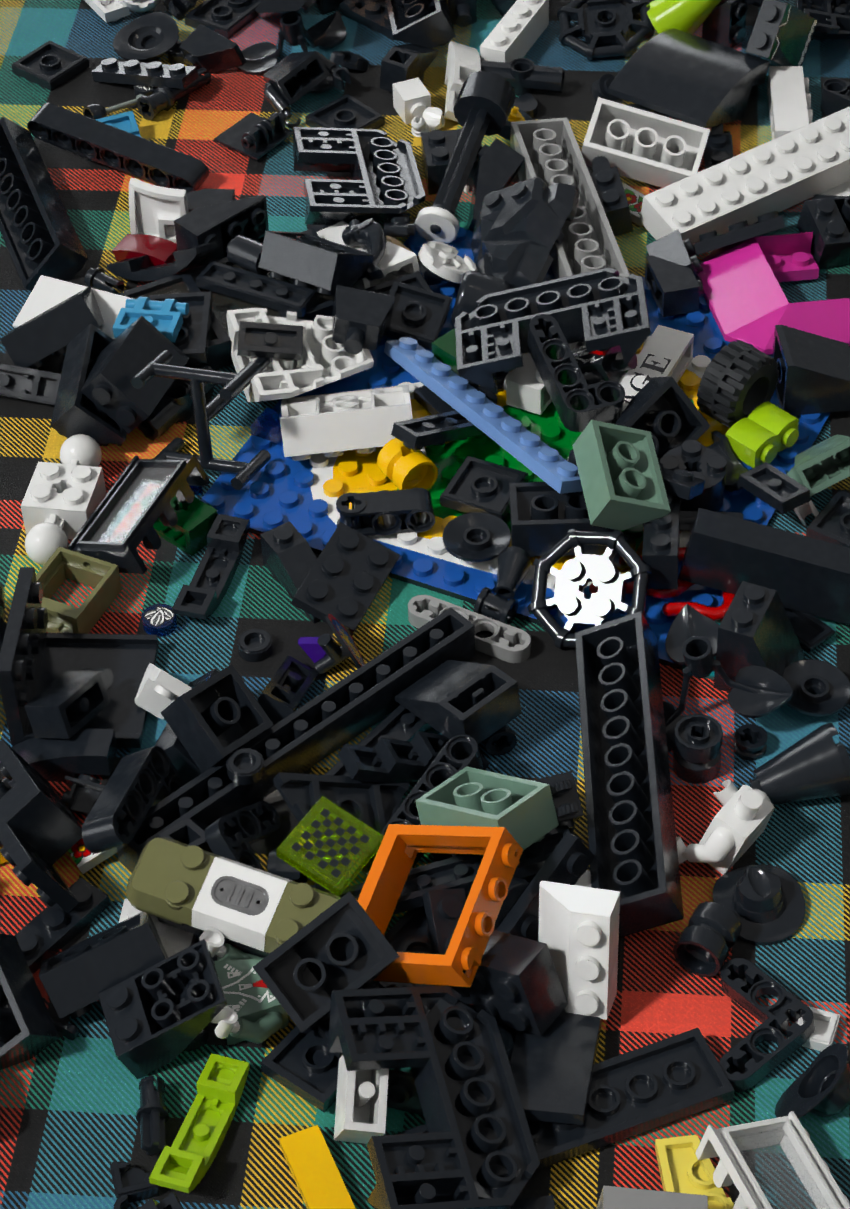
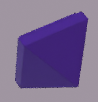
[298,637,336,663]

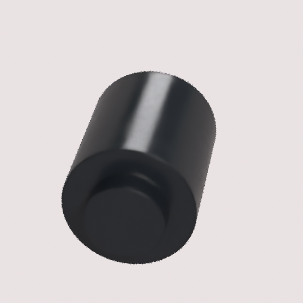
[226,235,269,275]

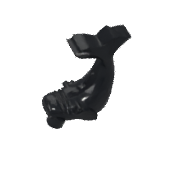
[342,218,387,281]

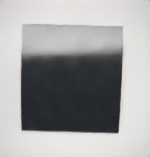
[607,28,770,128]

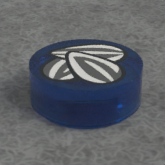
[142,604,177,637]

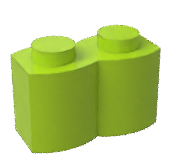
[725,401,799,468]

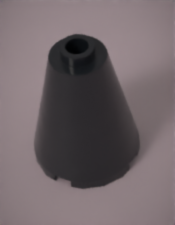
[749,722,850,805]

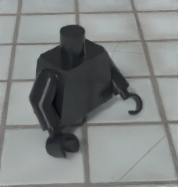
[263,51,351,129]

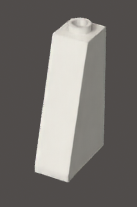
[316,221,420,290]

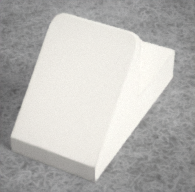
[135,663,192,720]

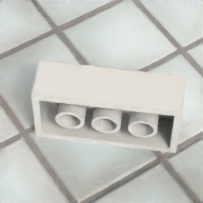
[581,97,710,188]

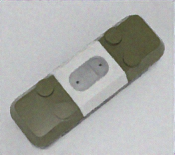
[126,837,342,958]

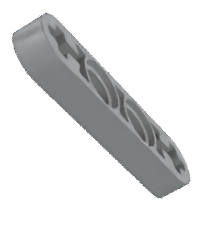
[408,595,531,663]

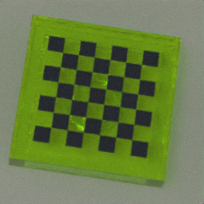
[276,796,384,896]

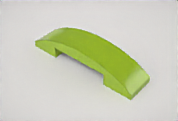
[149,1053,250,1194]

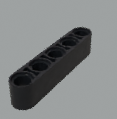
[360,735,483,881]

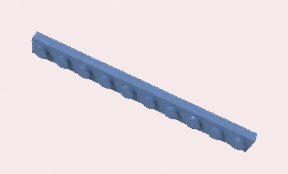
[384,337,583,494]

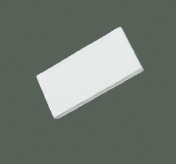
[12,275,133,340]

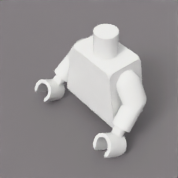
[676,779,775,875]

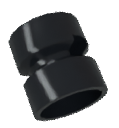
[673,714,723,784]
[673,901,742,977]

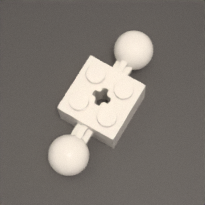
[21,434,106,565]

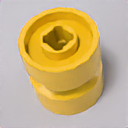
[377,438,438,490]

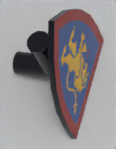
[314,614,365,675]

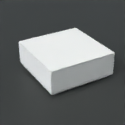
[795,1006,841,1052]

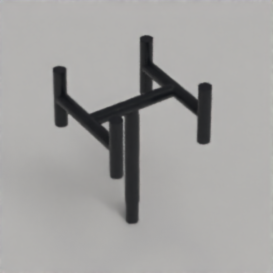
[131,350,271,490]

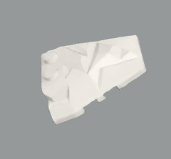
[226,308,374,402]

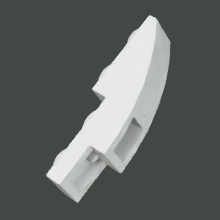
[444,41,481,122]

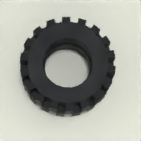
[697,340,779,428]

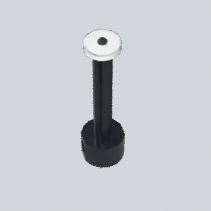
[414,71,516,244]

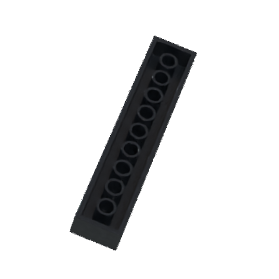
[575,611,684,938]

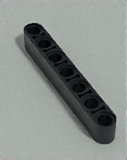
[27,103,209,193]

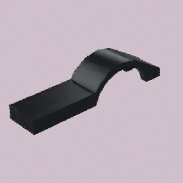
[701,430,810,514]

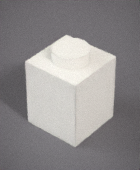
[392,77,431,125]

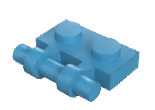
[112,296,189,342]

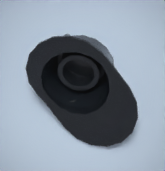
[775,1043,850,1118]

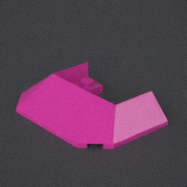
[699,232,850,355]

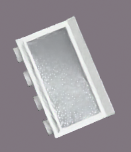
[695,1111,850,1209]

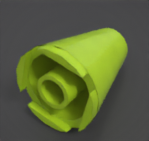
[647,0,721,35]

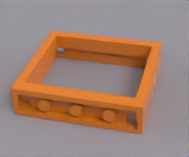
[357,824,523,988]

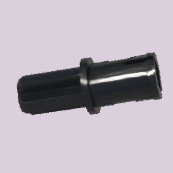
[136,1076,169,1156]

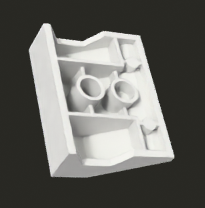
[280,385,413,461]

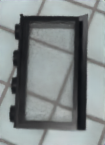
[68,454,210,574]

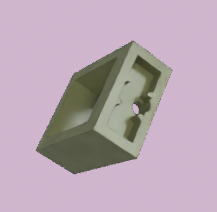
[36,547,122,634]

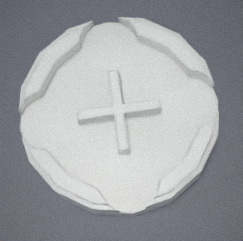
[418,241,477,283]

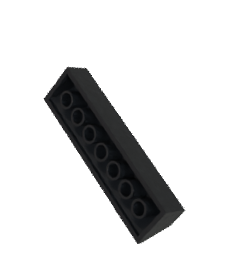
[0,116,88,290]

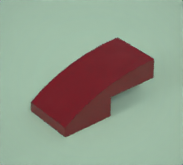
[112,234,177,266]

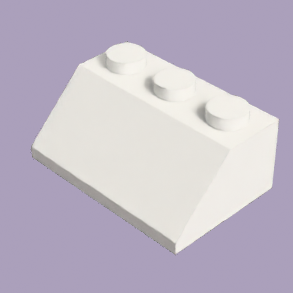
[538,881,620,1020]

